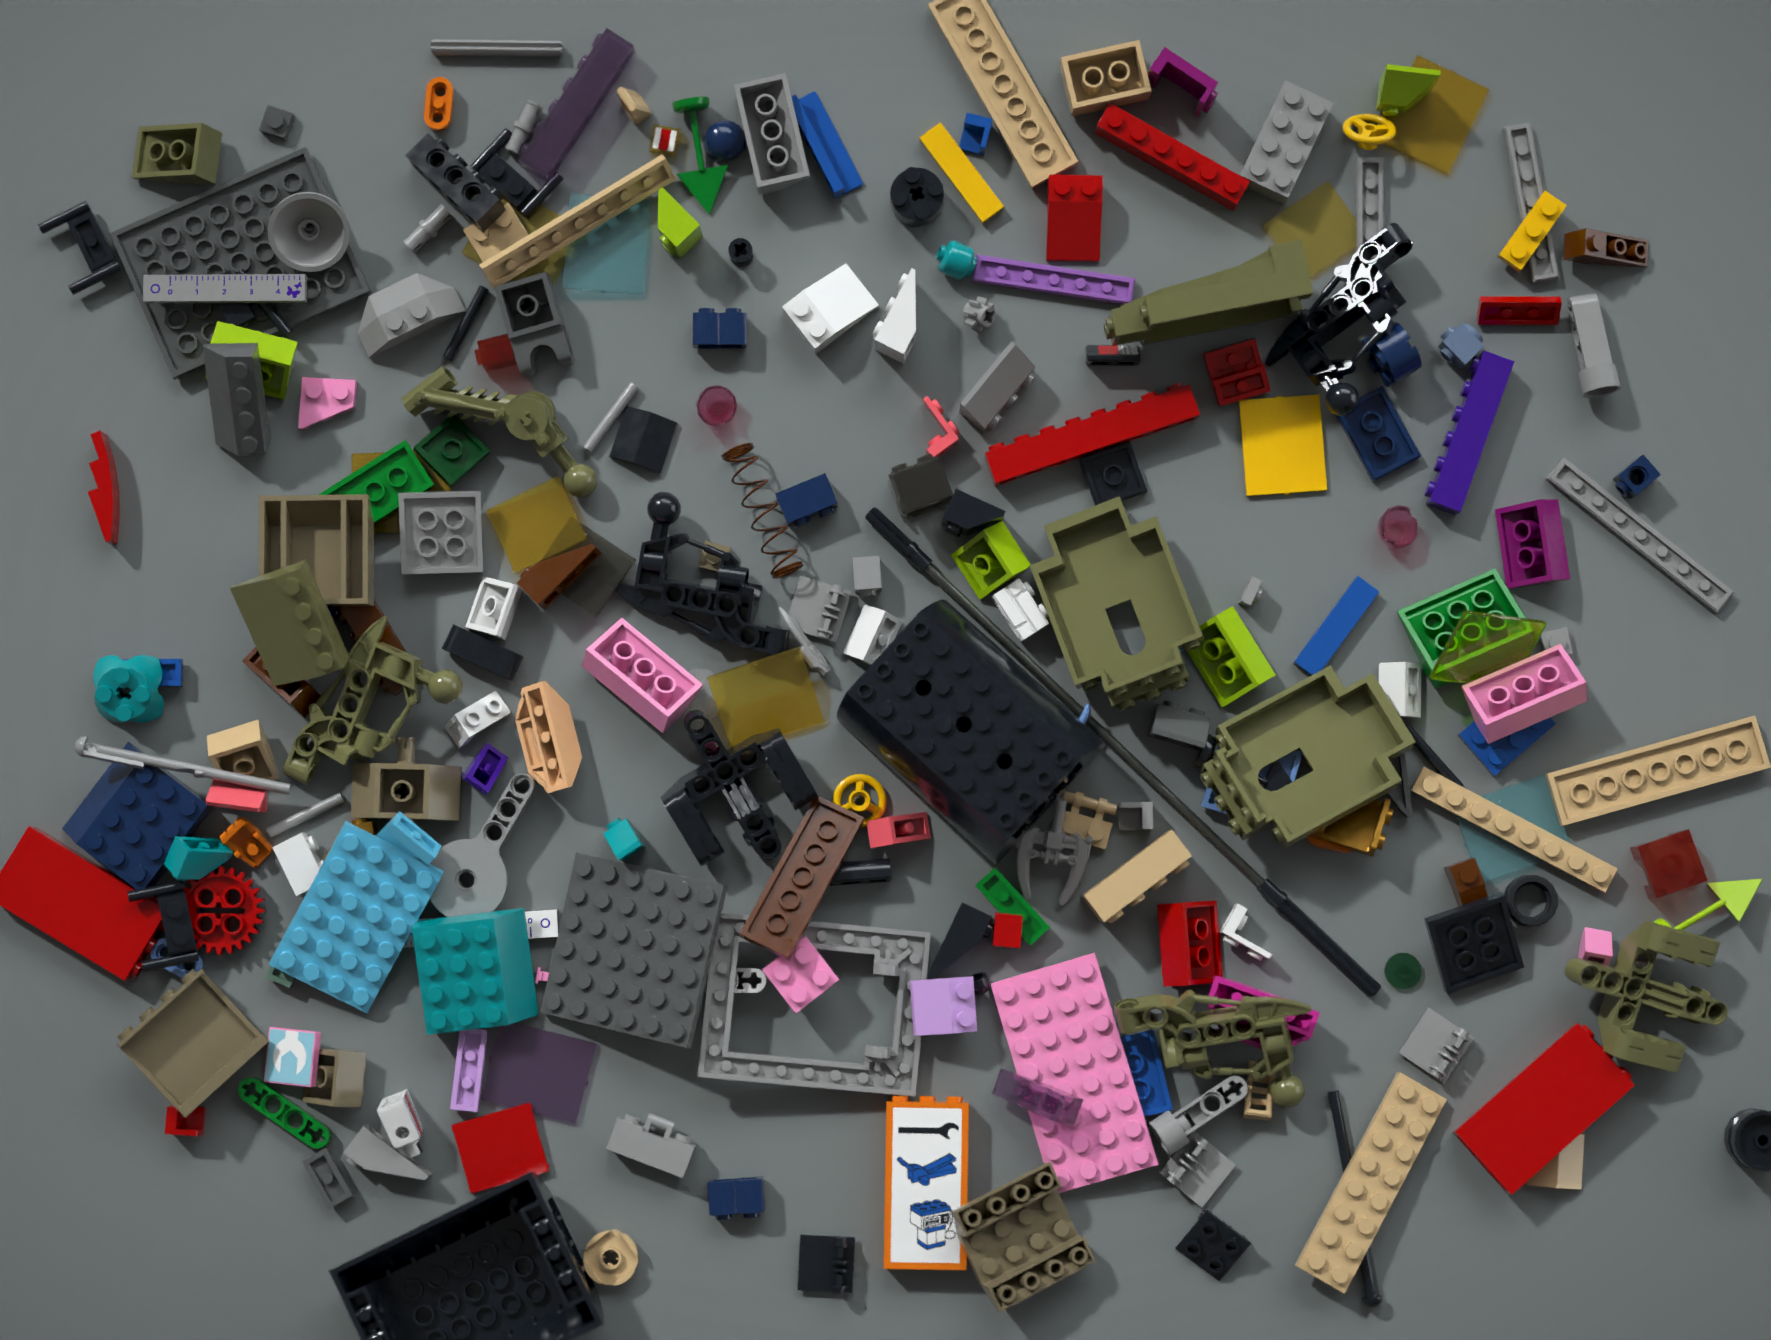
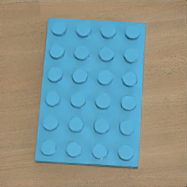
[268,821,444,1013]

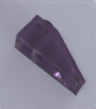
[992,1068,1083,1125]

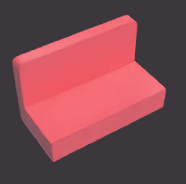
[206,779,269,812]

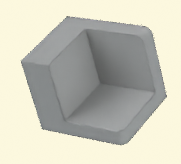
[1118,802,1153,830]

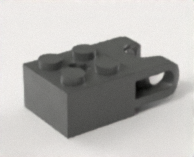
[494,272,574,378]

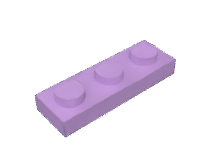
[450,1029,488,1112]

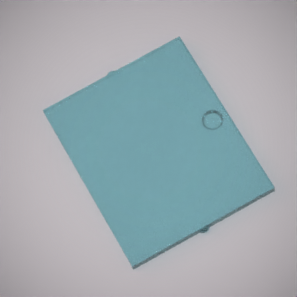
[563,193,650,295]
[1455,774,1570,882]

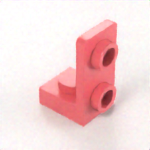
[923,396,960,462]

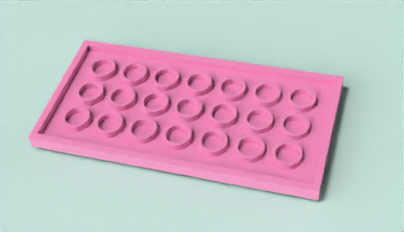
[990,952,1159,1193]

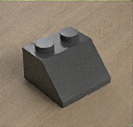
[1147,700,1211,751]

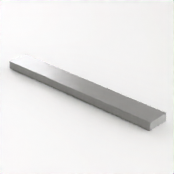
[1546,457,1734,614]

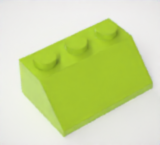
[205,321,298,400]
[1187,606,1276,708]

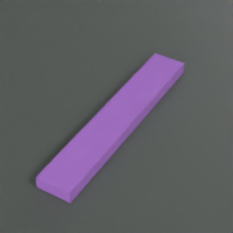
[973,255,1135,305]

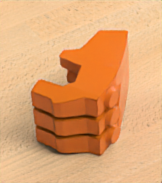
[219,817,274,868]

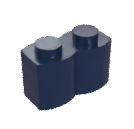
[693,308,747,349]
[707,1177,766,1220]

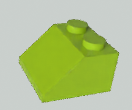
[658,187,703,259]
[951,521,1031,600]

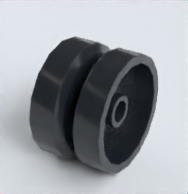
[1724,1108,1771,1172]

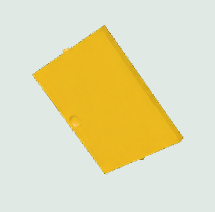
[1239,395,1327,496]

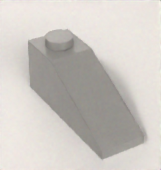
[343,1124,432,1180]

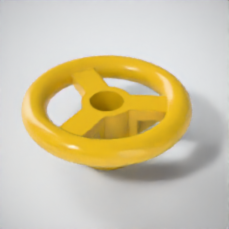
[1342,114,1396,150]
[833,774,887,828]

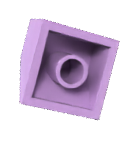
[910,976,977,1036]

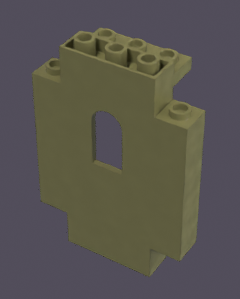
[1030,496,1204,711]
[1200,665,1415,849]

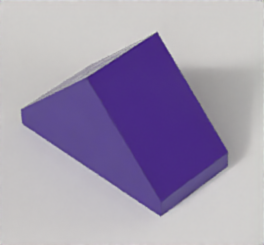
[461,742,508,795]

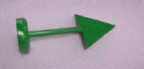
[672,97,728,214]

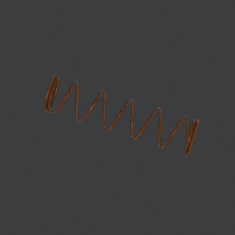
[721,442,804,579]

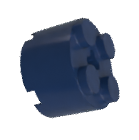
[1361,322,1422,387]

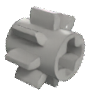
[963,296,996,332]

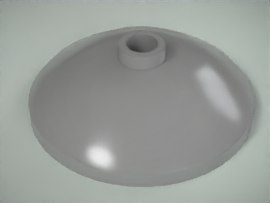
[268,192,350,272]

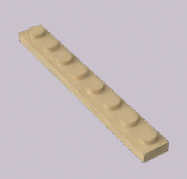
[479,155,676,289]
[1410,767,1618,893]

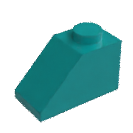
[603,817,646,861]
[164,836,233,881]

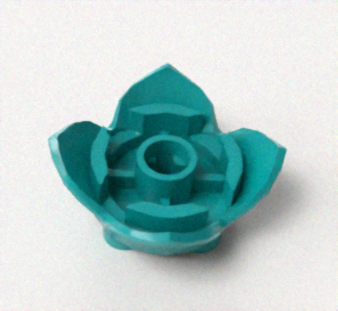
[93,655,164,723]

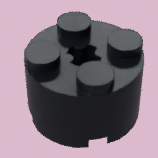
[890,167,944,227]

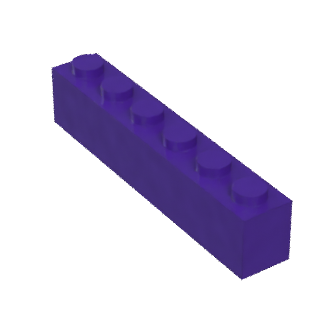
[1424,350,1515,515]

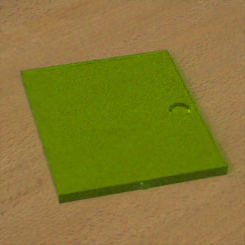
[1429,610,1547,684]

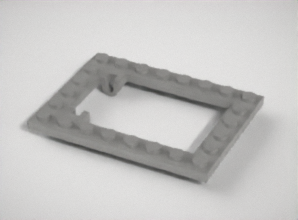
[697,912,931,1097]

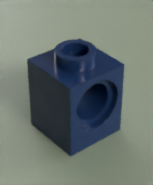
[1613,455,1661,499]

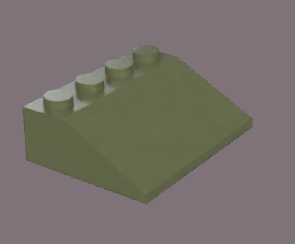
[230,559,350,686]

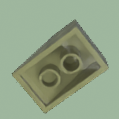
[132,123,222,185]

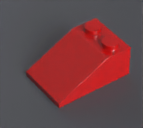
[1046,174,1103,262]

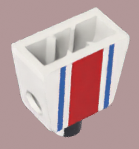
[377,1089,423,1158]

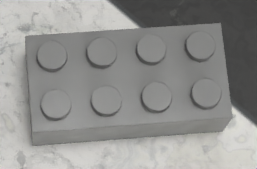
[1240,80,1334,205]

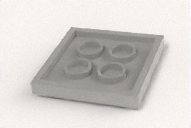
[398,491,483,575]

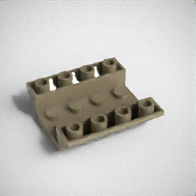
[953,1161,1096,1312]

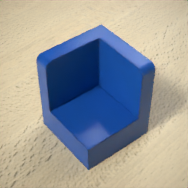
[959,113,993,156]

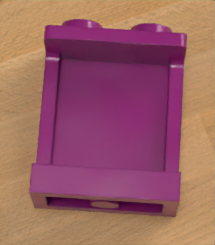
[1148,47,1218,118]

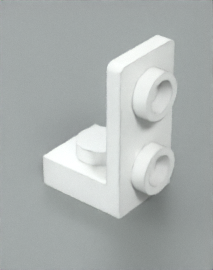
[444,691,510,748]
[1220,904,1272,961]

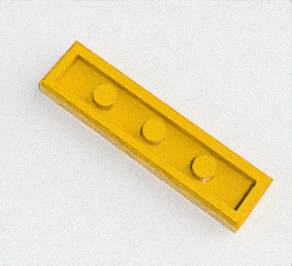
[919,122,1004,224]

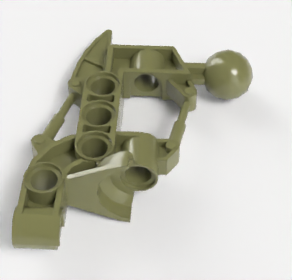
[283,616,463,785]
[1114,990,1311,1108]

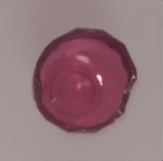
[696,385,737,427]
[1377,505,1418,549]

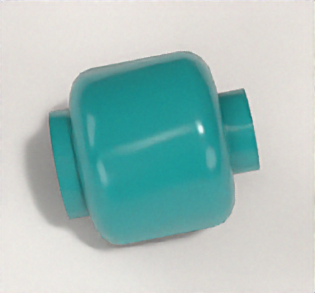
[935,240,977,280]

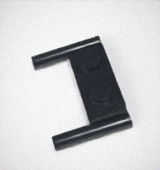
[470,128,564,218]
[38,201,122,295]
[127,881,199,972]

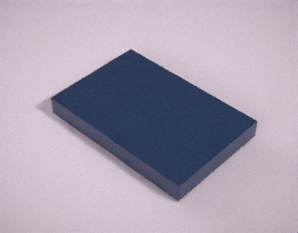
[1336,386,1421,482]

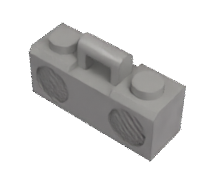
[606,1113,696,1178]

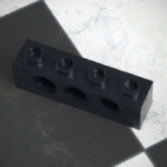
[405,133,506,232]

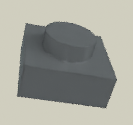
[259,105,295,140]

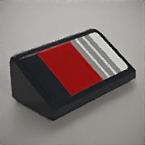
[1086,345,1141,366]

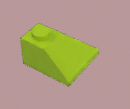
[1376,64,1441,116]

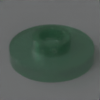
[1384,953,1421,989]

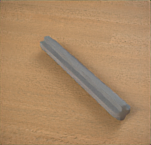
[431,39,563,57]

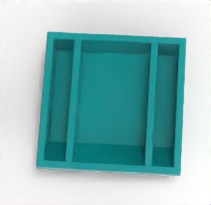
[412,908,539,1035]

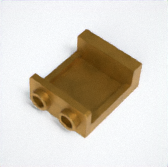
[1310,799,1393,857]

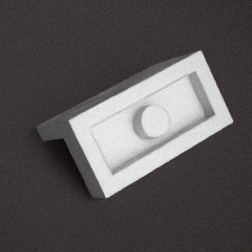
[843,605,903,665]
[1379,662,1421,718]

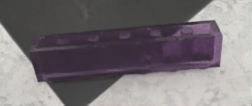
[518,28,636,182]

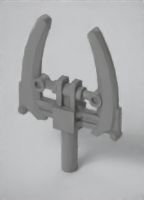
[1016,798,1093,906]

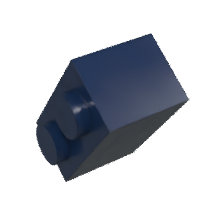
[775,473,838,528]

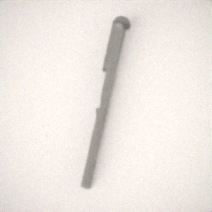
[75,736,291,795]

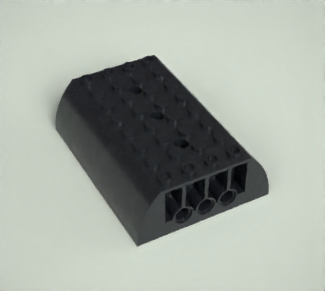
[837,600,1107,866]
[329,1171,604,1340]

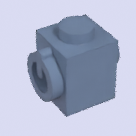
[1438,323,1484,369]

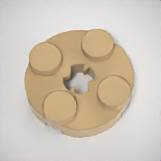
[584,1229,639,1286]

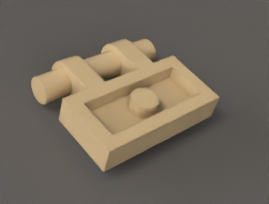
[1062,791,1117,850]

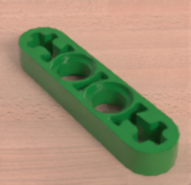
[238,1077,332,1148]

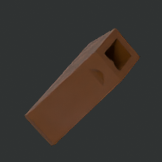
[1564,228,1648,267]

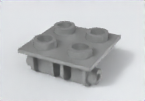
[785,576,852,643]
[1398,1007,1474,1083]
[1159,1131,1236,1208]

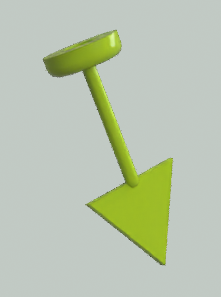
[1652,879,1762,930]

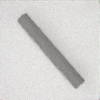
[583,382,639,453]
[266,792,345,838]

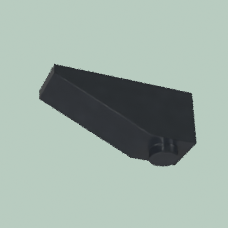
[927,902,994,979]

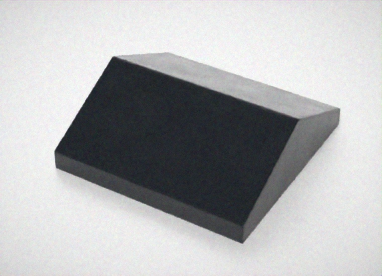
[609,406,677,473]

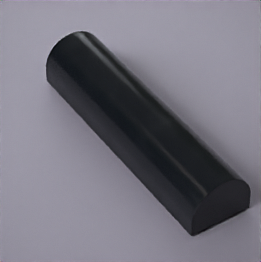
[830,858,891,886]

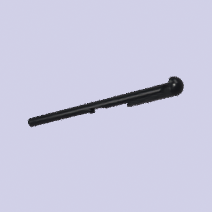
[1328,1090,1383,1308]

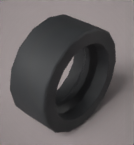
[1504,875,1558,926]

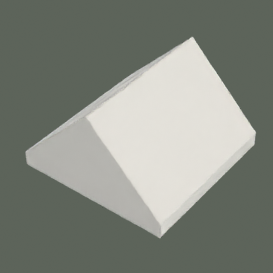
[465,576,523,640]

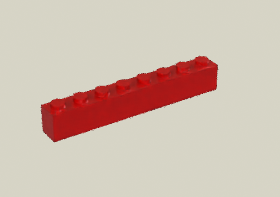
[984,383,1200,486]

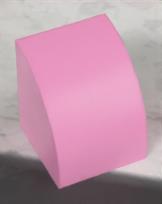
[1578,927,1613,966]

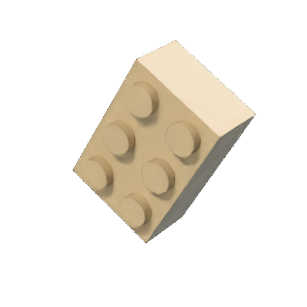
[1059,40,1151,117]

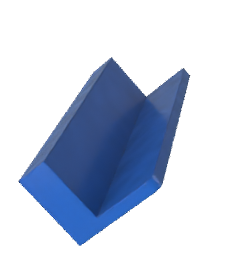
[791,92,863,199]

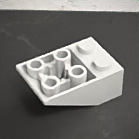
[872,268,916,364]

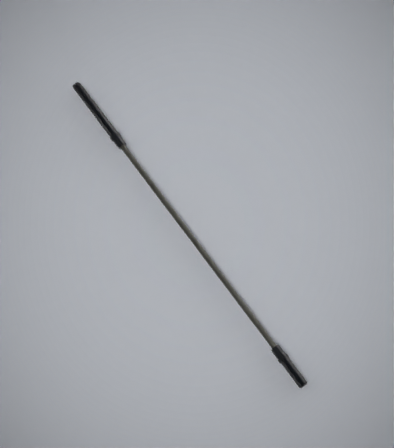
[865,507,1381,997]

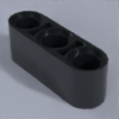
[442,624,524,681]

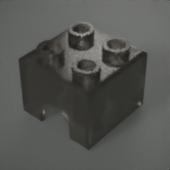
[888,454,953,521]

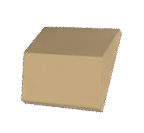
[1526,1134,1585,1189]

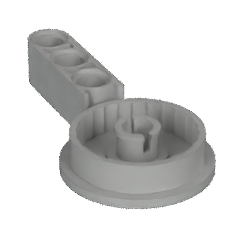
[430,773,537,917]

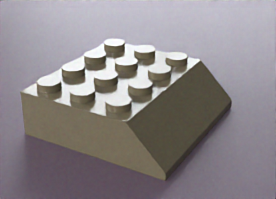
[259,494,374,607]

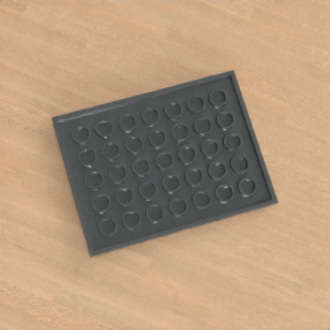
[110,147,371,380]

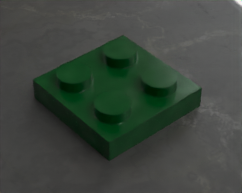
[413,415,490,488]

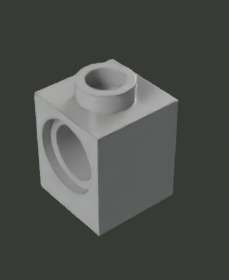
[852,556,882,597]

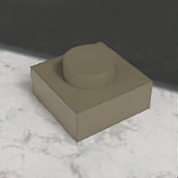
[698,541,731,573]

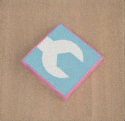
[264,1027,321,1087]

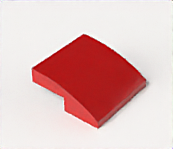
[1202,338,1271,406]

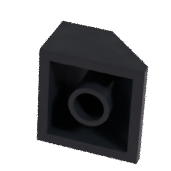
[942,489,1006,537]

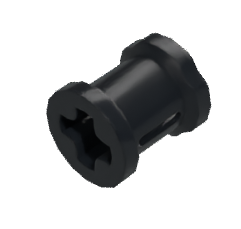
[728,238,753,267]

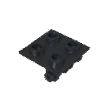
[1175,1210,1252,1281]
[798,1235,855,1294]

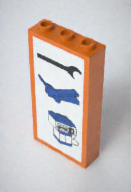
[884,1095,969,1270]

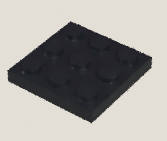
[1424,892,1524,994]

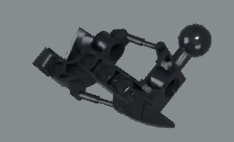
[1265,223,1413,416]
[610,492,790,657]

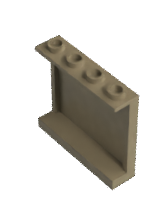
[116,969,269,1118]

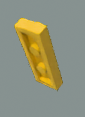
[1497,191,1567,272]

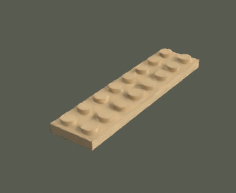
[928,0,1079,189]
[1545,715,1771,826]
[1294,1072,1447,1294]

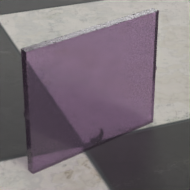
[481,1023,596,1123]

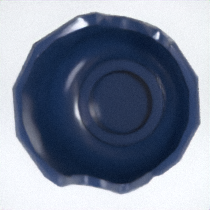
[703,121,746,162]

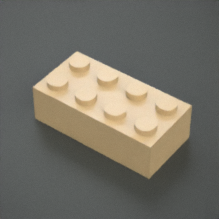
[1081,830,1192,923]

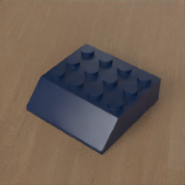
[62,742,215,890]

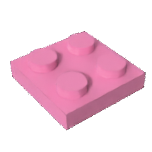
[762,936,839,1014]

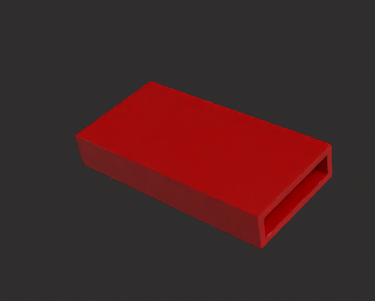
[0,826,164,981]
[1452,1023,1635,1195]

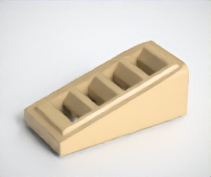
[617,87,652,125]
[1242,1060,1275,1121]

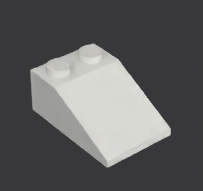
[782,264,879,354]

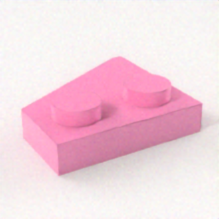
[298,377,357,430]

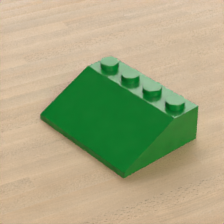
[1397,568,1533,689]

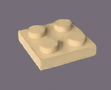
[463,202,528,262]

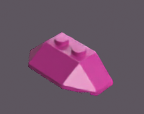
[1208,975,1320,1049]

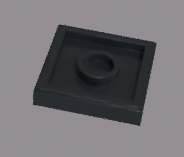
[1078,441,1147,506]

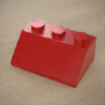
[1157,900,1223,987]

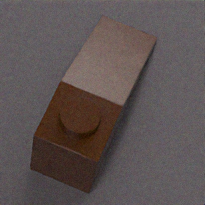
[517,544,602,610]
[242,647,321,718]
[1444,858,1488,907]

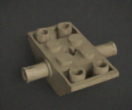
[351,737,462,822]

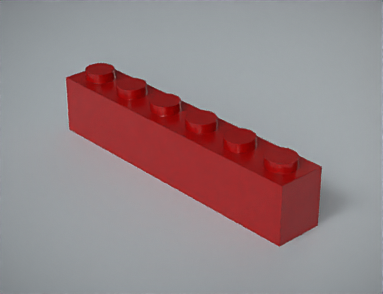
[1095,103,1250,212]

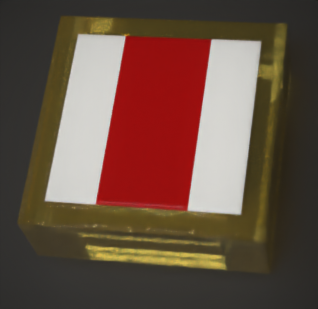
[649,124,681,157]

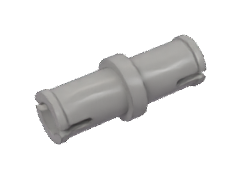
[505,100,543,156]
[403,204,453,254]

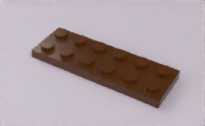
[740,796,864,961]

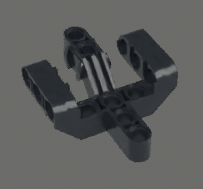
[661,710,819,866]

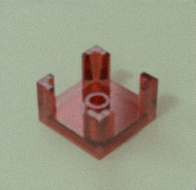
[1630,829,1708,899]

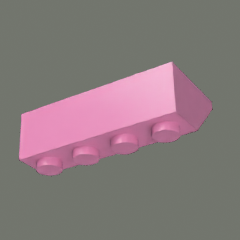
[582,618,703,733]
[1462,644,1587,744]

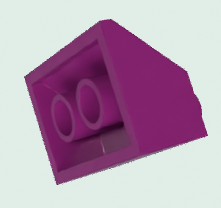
[1495,499,1570,589]

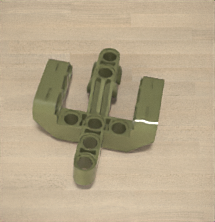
[1565,921,1728,1073]

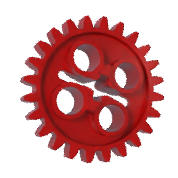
[184,866,267,955]

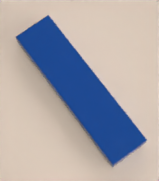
[1293,576,1380,675]

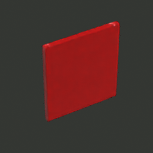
[452,1102,550,1193]

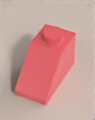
[866,812,931,848]

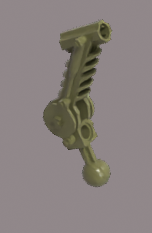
[401,366,597,498]

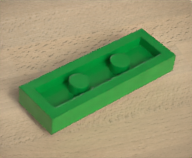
[975,867,1050,946]

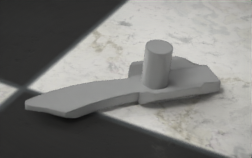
[778,607,831,675]

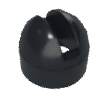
[971,972,989,995]

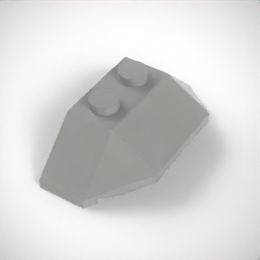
[358,273,466,358]

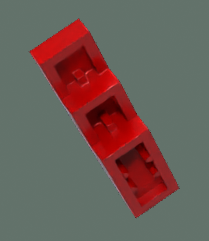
[88,431,120,545]

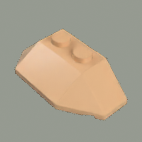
[515,681,582,793]

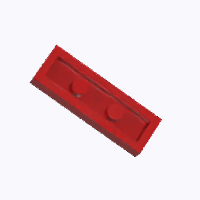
[1476,296,1562,325]

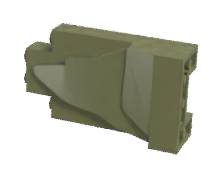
[1104,240,1313,346]

